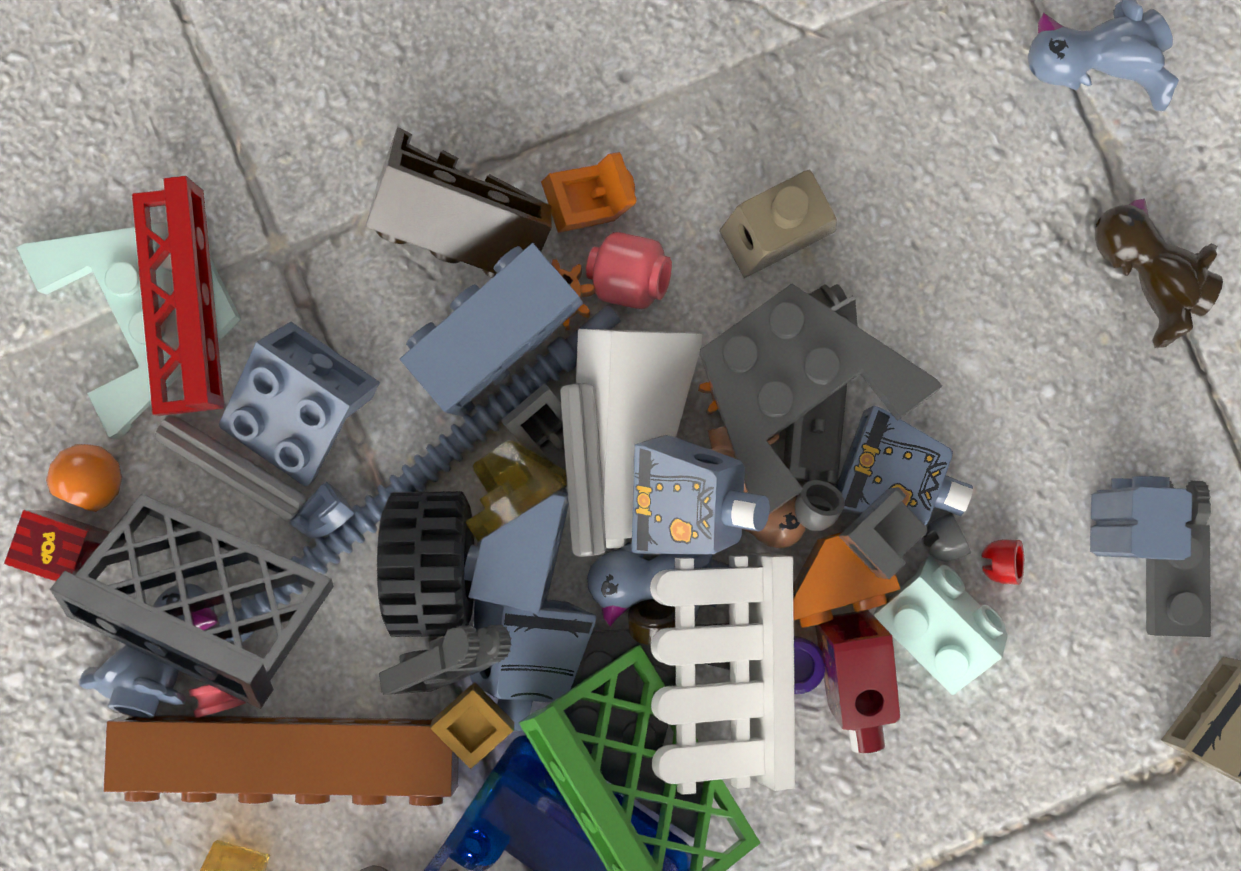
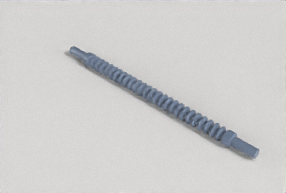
[187,305,621,677]

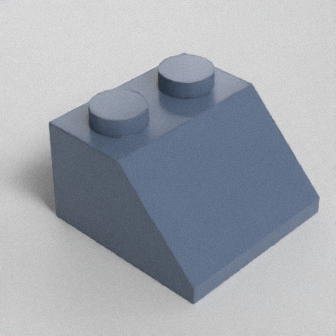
[464,488,569,613]

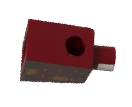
[815,610,900,753]

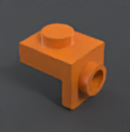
[541,152,636,233]

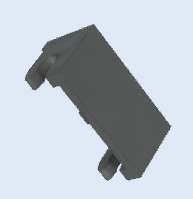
[783,384,847,485]

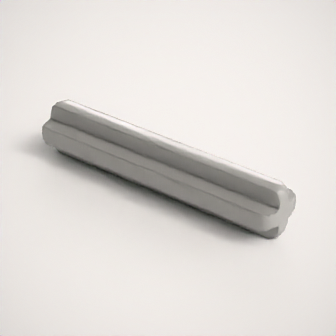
[560,383,607,556]
[155,415,307,520]

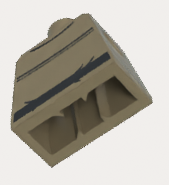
[1161,657,1241,784]

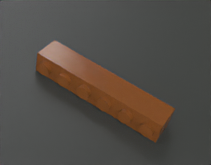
[104,715,459,806]

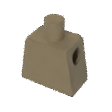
[719,169,837,278]

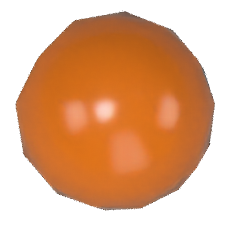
[46,444,123,512]

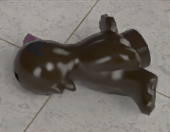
[1094,199,1223,348]

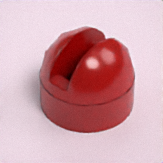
[981,539,1025,585]

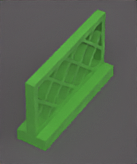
[518,645,761,871]

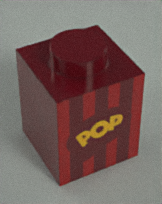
[4,510,109,581]

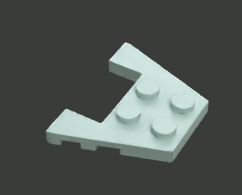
[16,222,241,439]

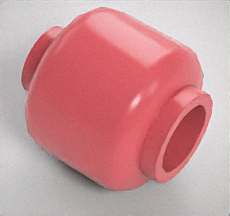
[586,232,672,309]

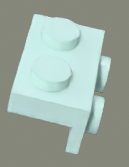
[873,556,1008,695]

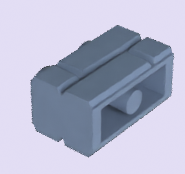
[1090,476,1192,560]

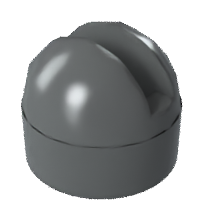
[794,480,845,531]
[923,513,971,562]

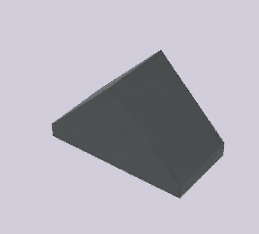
[501,383,567,488]

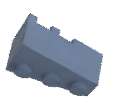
[399,243,584,417]

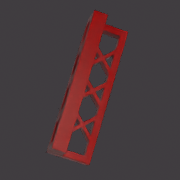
[132,176,225,416]

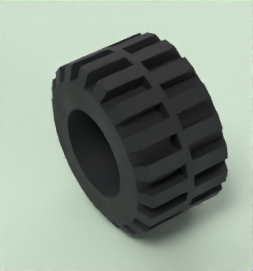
[377,491,474,637]

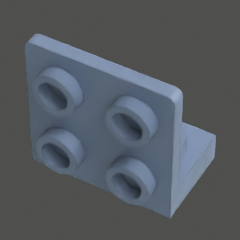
[219,322,380,486]

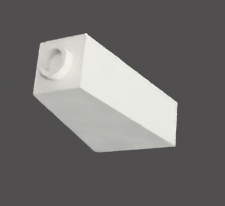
[570,329,702,548]

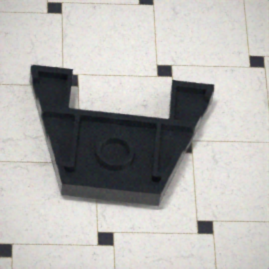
[563,623,730,838]

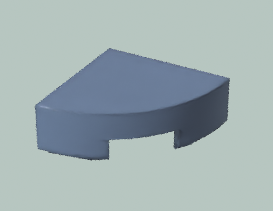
[289,482,354,538]

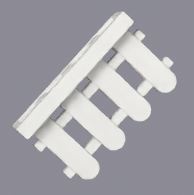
[650,553,795,794]

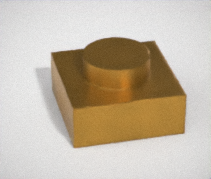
[430,682,515,769]

